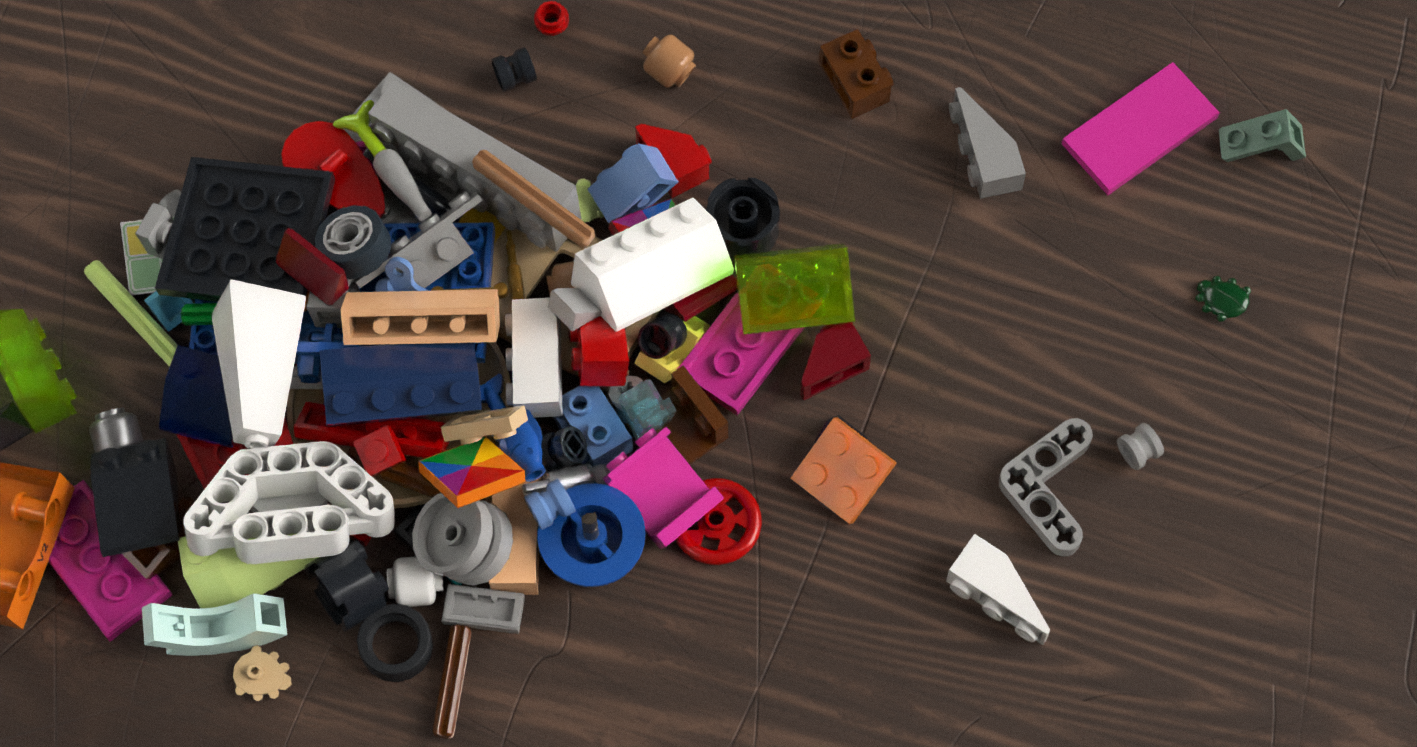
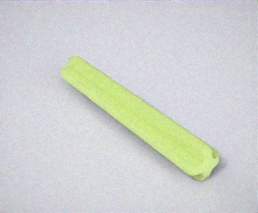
[84,260,188,370]

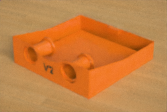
[0,462,75,630]

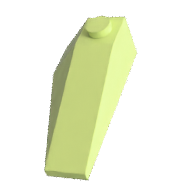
[178,529,336,608]

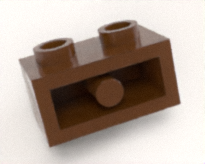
[819,29,894,119]

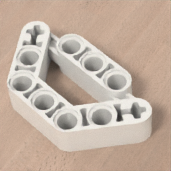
[184,441,395,564]

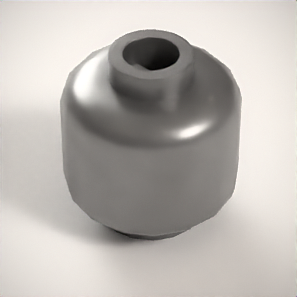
[89,408,143,453]

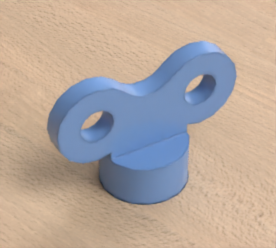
[376,257,428,292]

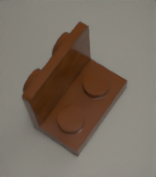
[625,366,728,465]

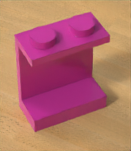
[602,427,724,549]

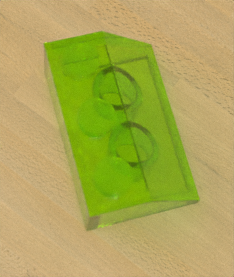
[733,243,855,334]
[0,309,77,433]

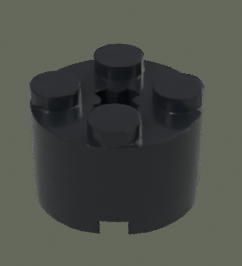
[706,177,780,264]
[305,539,389,632]

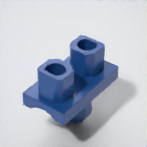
[295,323,361,383]

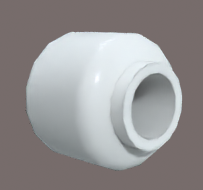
[387,556,444,607]

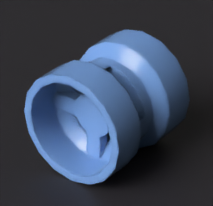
[524,478,576,530]

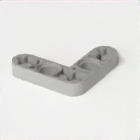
[999,418,1093,556]

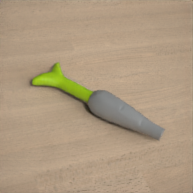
[333,100,432,221]

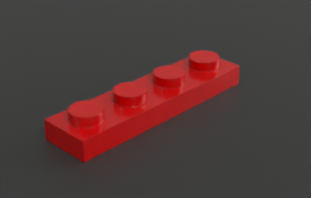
[293,402,450,458]

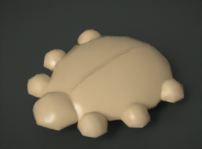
[233,645,292,701]

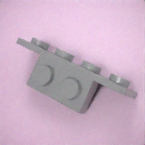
[355,191,483,288]

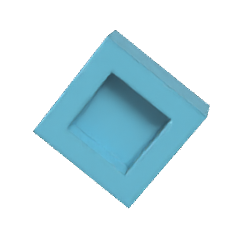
[144,291,194,332]

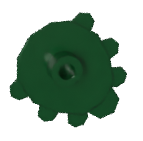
[1195,276,1251,322]

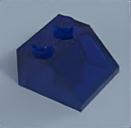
[159,345,234,448]

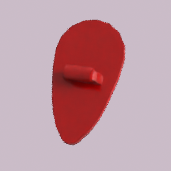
[281,121,386,218]

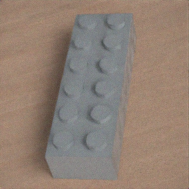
[368,80,582,252]

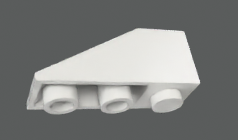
[946,534,1050,645]

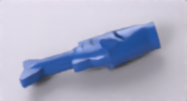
[480,374,546,482]

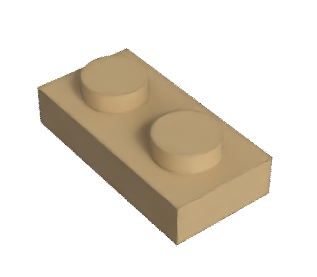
[441,405,528,444]

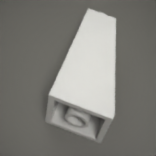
[212,279,306,449]

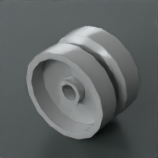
[412,493,513,586]

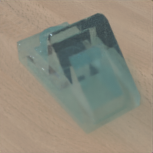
[619,379,677,440]

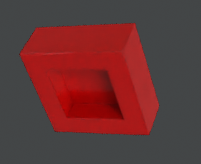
[353,426,406,477]

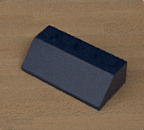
[319,343,482,427]

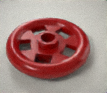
[675,478,762,565]

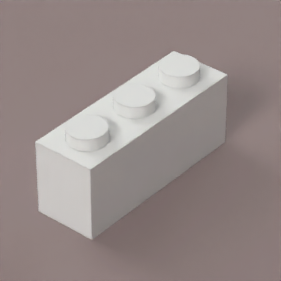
[505,298,563,418]

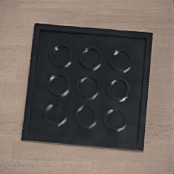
[155,157,336,302]

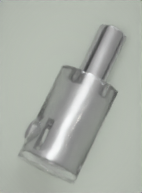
[522,463,596,496]

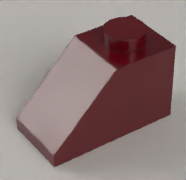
[800,319,871,400]

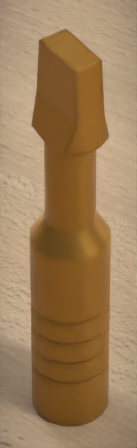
[506,231,525,306]

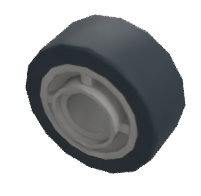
[315,205,391,279]

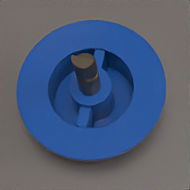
[537,483,646,587]

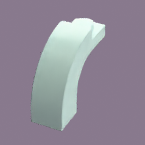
[142,593,287,656]

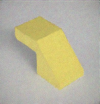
[634,316,710,383]

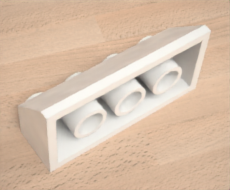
[571,198,734,332]

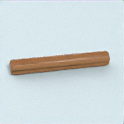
[472,150,595,248]

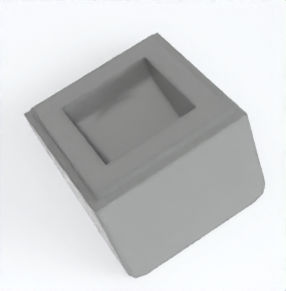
[548,288,602,331]

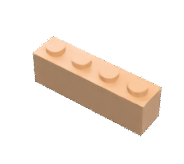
[341,289,500,345]
[485,477,541,595]

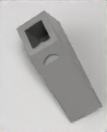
[949,87,1026,199]

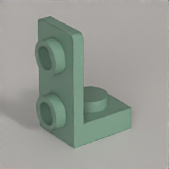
[1219,109,1306,162]

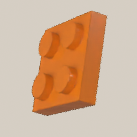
[790,417,897,524]

